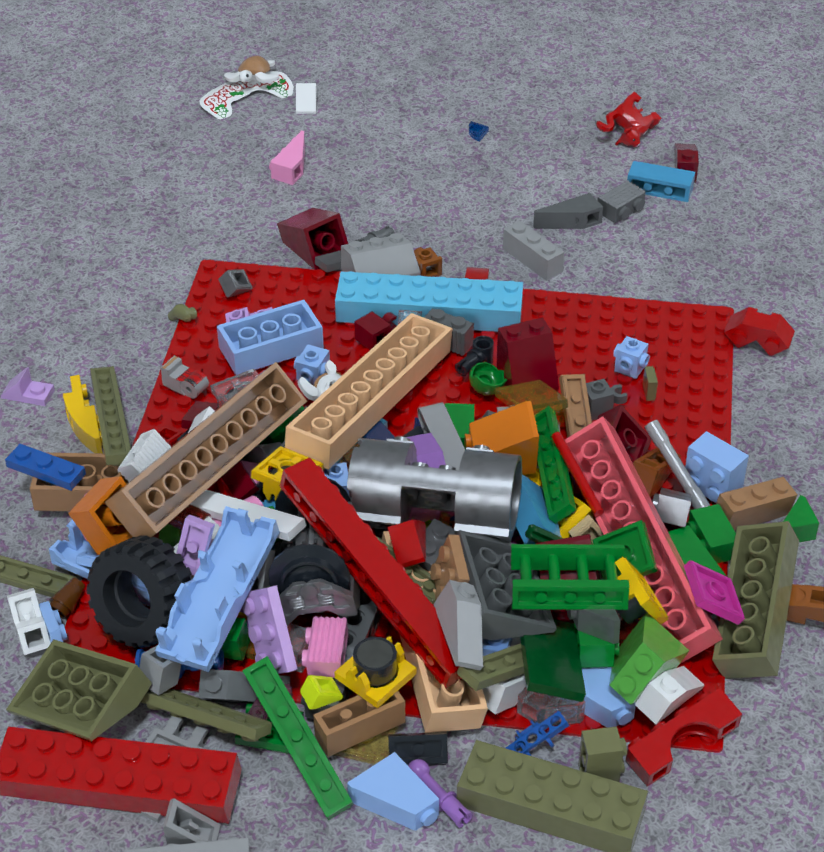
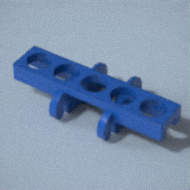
[506,711,570,756]

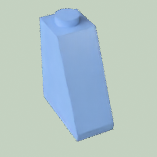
[557,667,636,728]
[347,752,439,831]

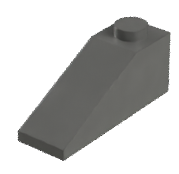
[198,670,291,704]

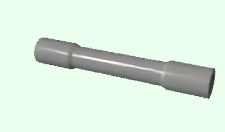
[644,420,710,509]

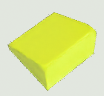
[300,675,343,710]

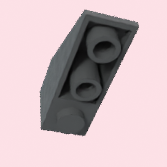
[533,193,603,229]

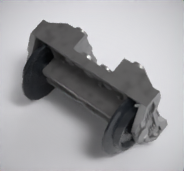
[269,478,360,625]

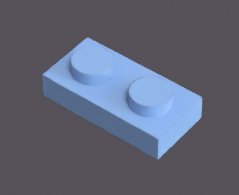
[39,601,68,643]

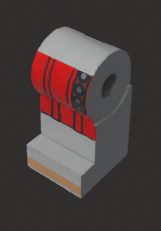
[161,355,209,398]

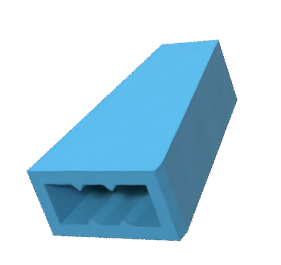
[516,474,561,544]

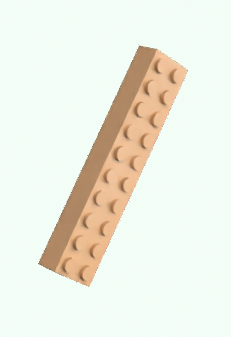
[285,313,453,470]

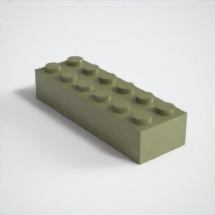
[712,521,799,679]
[457,740,648,852]

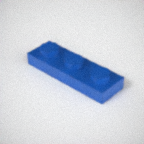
[5,444,86,491]

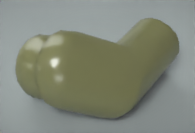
[168,304,197,322]

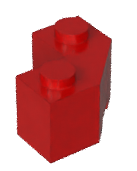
[724,307,795,356]

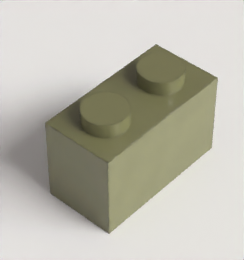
[578,726,627,782]

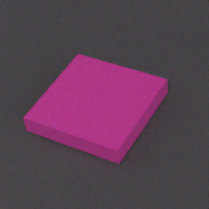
[684,560,745,625]

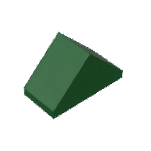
[783,495,819,542]

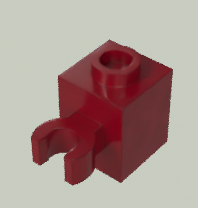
[354,311,397,350]

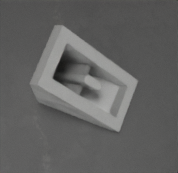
[163,799,221,845]

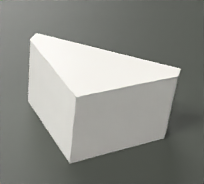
[296,83,317,114]

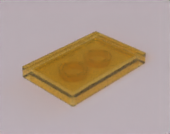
[495,380,568,415]

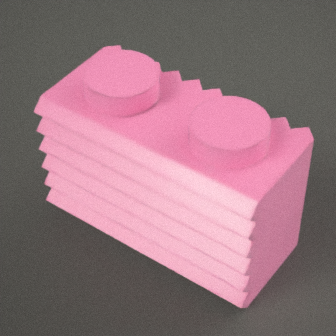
[302,616,349,678]

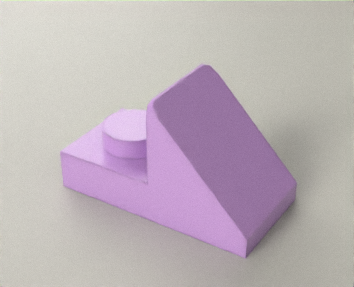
[1,367,55,406]
[176,515,215,576]

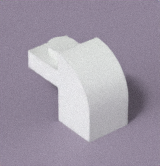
[7,588,51,655]

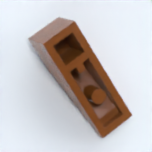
[633,448,681,498]

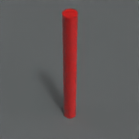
[551,432,604,517]

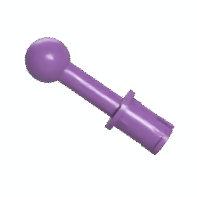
[408,759,473,828]

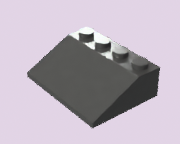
[456,530,557,640]

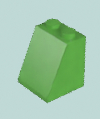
[609,613,690,705]

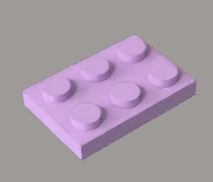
[242,585,297,674]

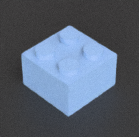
[685,431,749,503]

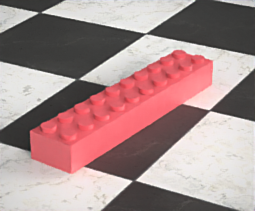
[565,416,723,664]

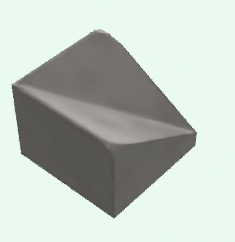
[218,269,253,297]

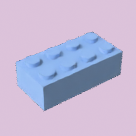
[217,300,324,375]

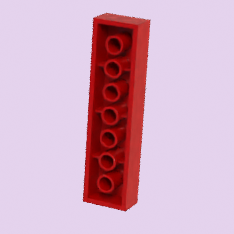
[0,726,242,824]

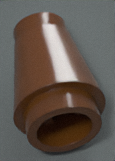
[50,577,86,619]

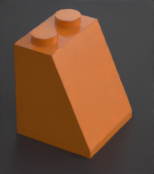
[464,401,539,474]

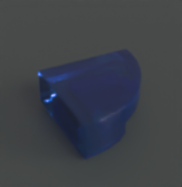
[469,121,489,142]

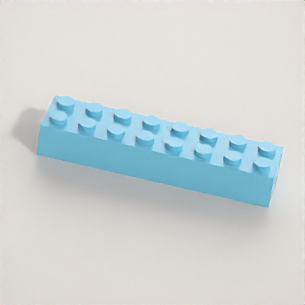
[335,271,523,332]

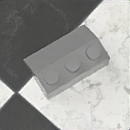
[341,233,421,276]

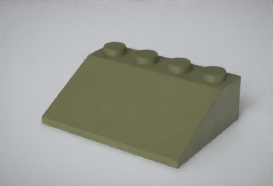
[6,639,152,741]

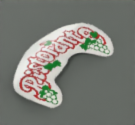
[200,71,294,119]

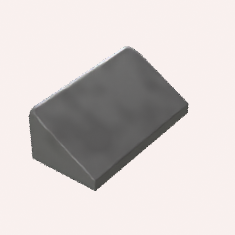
[241,442,282,463]

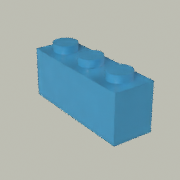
[627,161,695,202]

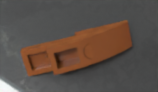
[787,584,824,625]

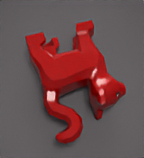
[596,92,662,147]

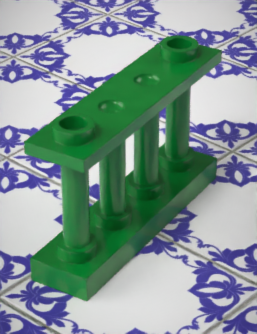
[511,544,629,610]

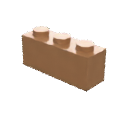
[715,477,798,530]
[313,686,405,757]

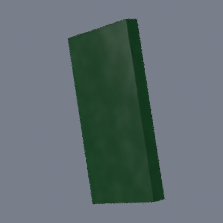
[520,619,586,702]

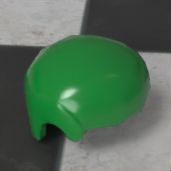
[469,362,507,396]

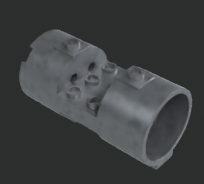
[347,436,522,542]

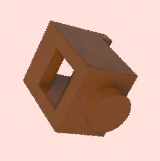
[414,247,443,277]

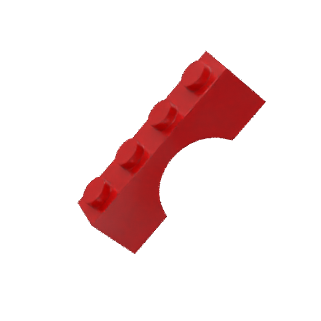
[625,688,742,787]

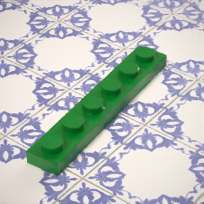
[535,406,577,524]
[242,656,354,820]

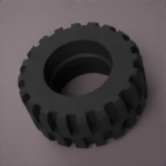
[87,535,192,648]

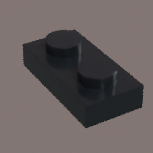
[388,732,448,765]

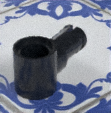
[455,336,494,376]

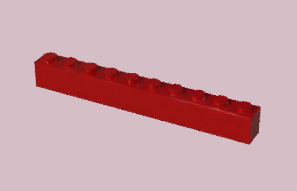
[280,457,462,689]

